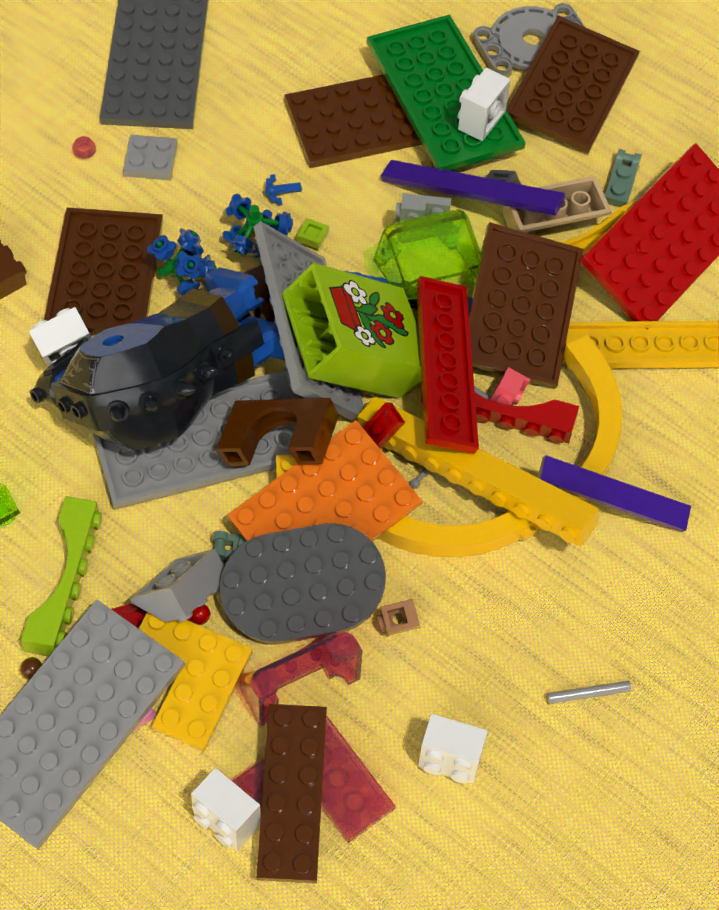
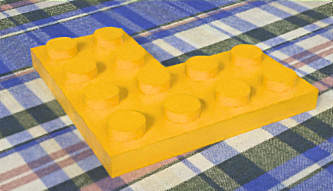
[139,612,253,752]

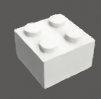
[457,68,511,141]
[29,307,92,366]
[418,714,488,784]
[191,768,261,852]

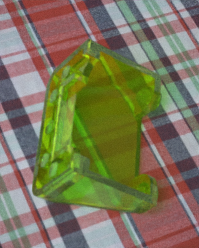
[373,209,481,300]

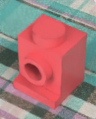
[490,367,531,405]

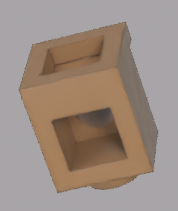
[377,598,420,636]

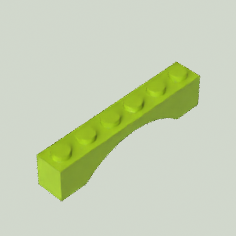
[21,496,102,656]

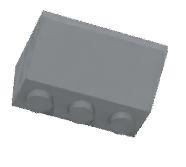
[130,548,224,622]

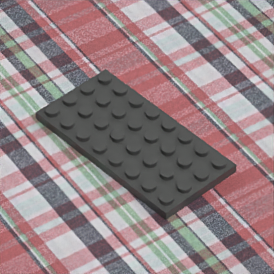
[100,0,209,129]

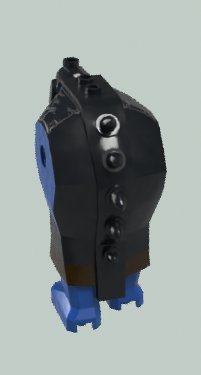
[29,267,285,450]

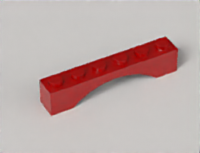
[421,391,579,444]

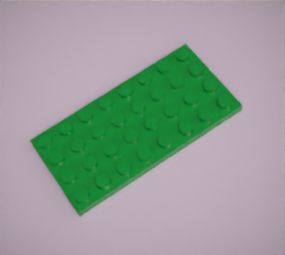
[367,14,526,171]

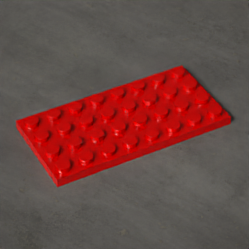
[579,143,719,330]

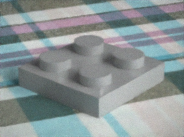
[123,135,178,181]

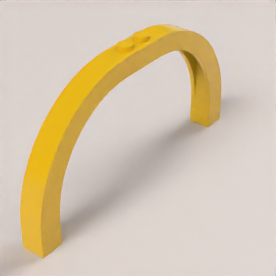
[378,335,622,558]

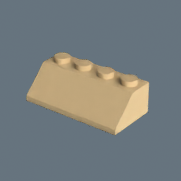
[502,176,612,232]

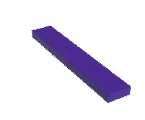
[538,455,691,532]

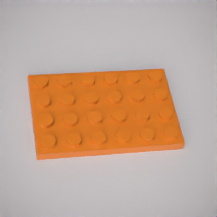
[227,420,423,542]

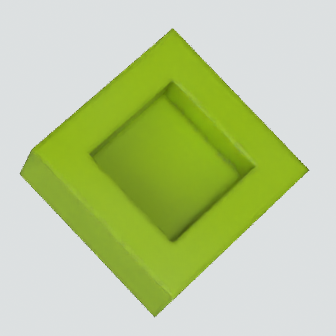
[297,218,329,249]

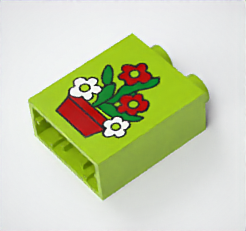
[282,262,422,398]

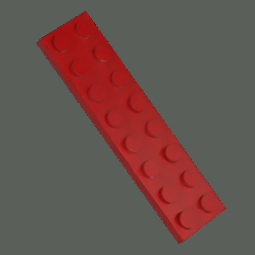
[416,276,479,454]

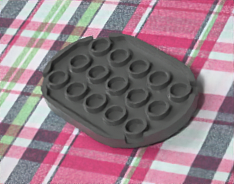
[220,523,386,644]

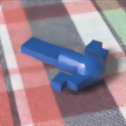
[264,174,302,206]

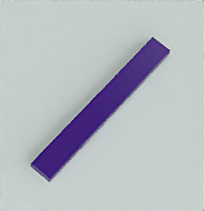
[381,160,565,216]

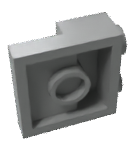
[394,193,451,241]

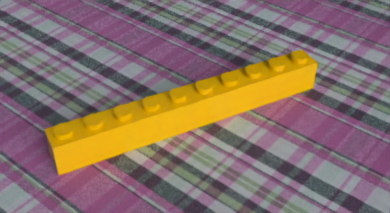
[357,396,599,547]

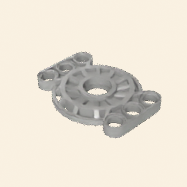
[473,3,585,78]

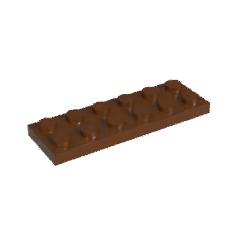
[256,704,327,884]

